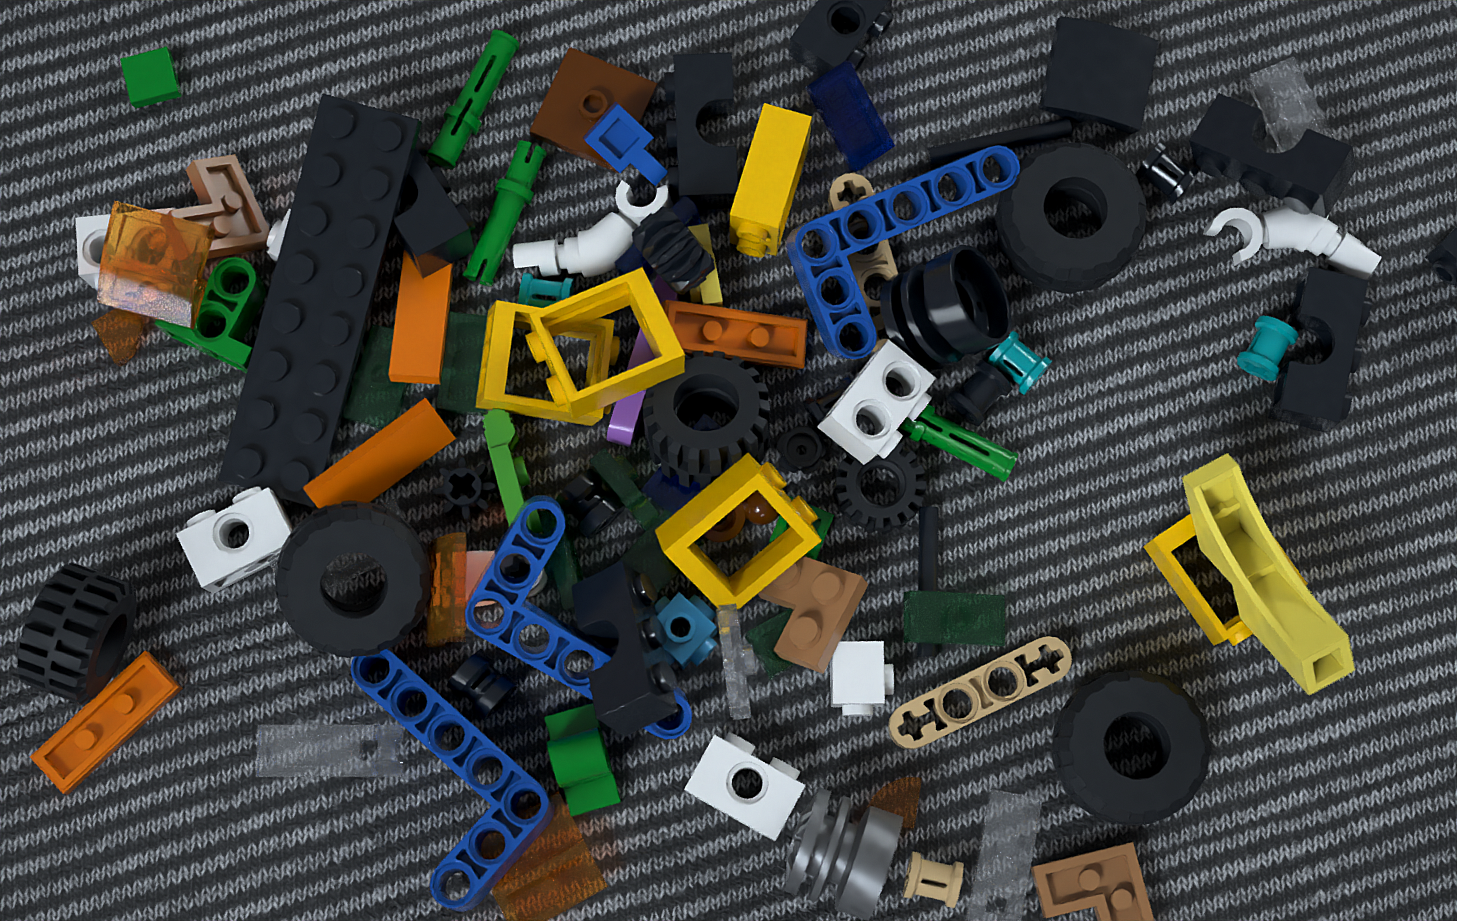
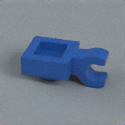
[583,102,668,186]

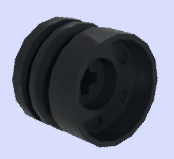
[880,245,1012,373]

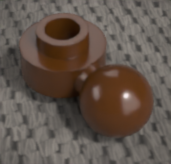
[703,490,780,543]

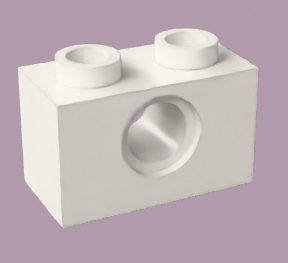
[176,487,294,594]
[684,732,805,841]

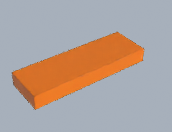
[388,250,455,384]
[661,300,808,370]
[303,398,456,509]
[30,651,183,795]

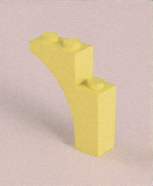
[1182,453,1355,695]

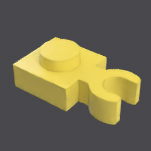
[688,223,723,307]

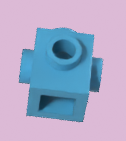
[655,592,718,670]

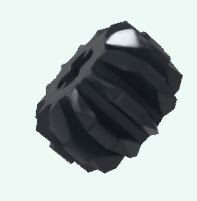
[632,206,715,295]

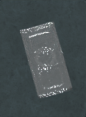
[716,603,756,720]

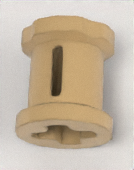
[903,851,964,908]

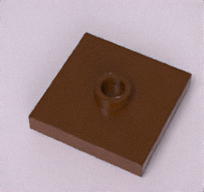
[529,46,658,174]

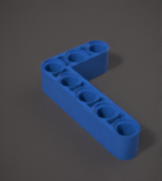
[786,145,1020,359]
[465,495,692,739]
[351,649,555,912]

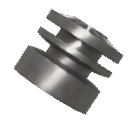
[783,787,903,921]

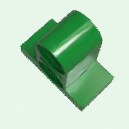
[154,257,266,373]
[544,703,622,817]

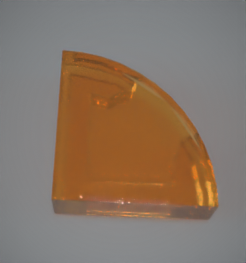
[91,298,145,367]
[864,777,922,829]

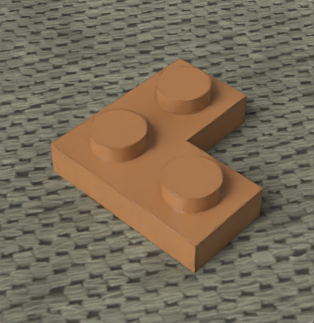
[162,154,270,263]
[758,556,868,674]
[1030,842,1154,921]

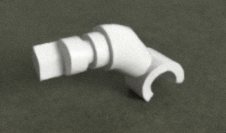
[513,180,674,278]
[1203,205,1382,280]

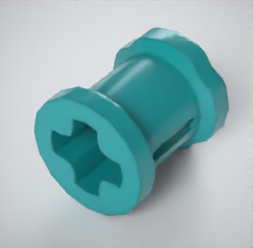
[518,272,574,308]
[1236,316,1299,381]
[987,330,1052,395]

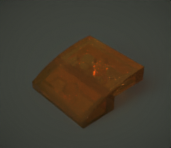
[97,201,215,329]
[426,532,467,647]
[481,791,608,921]

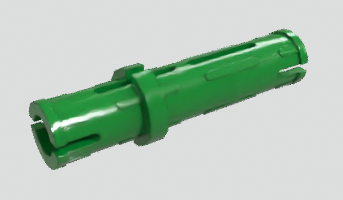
[426,30,520,170]
[463,140,547,287]
[887,388,1019,482]

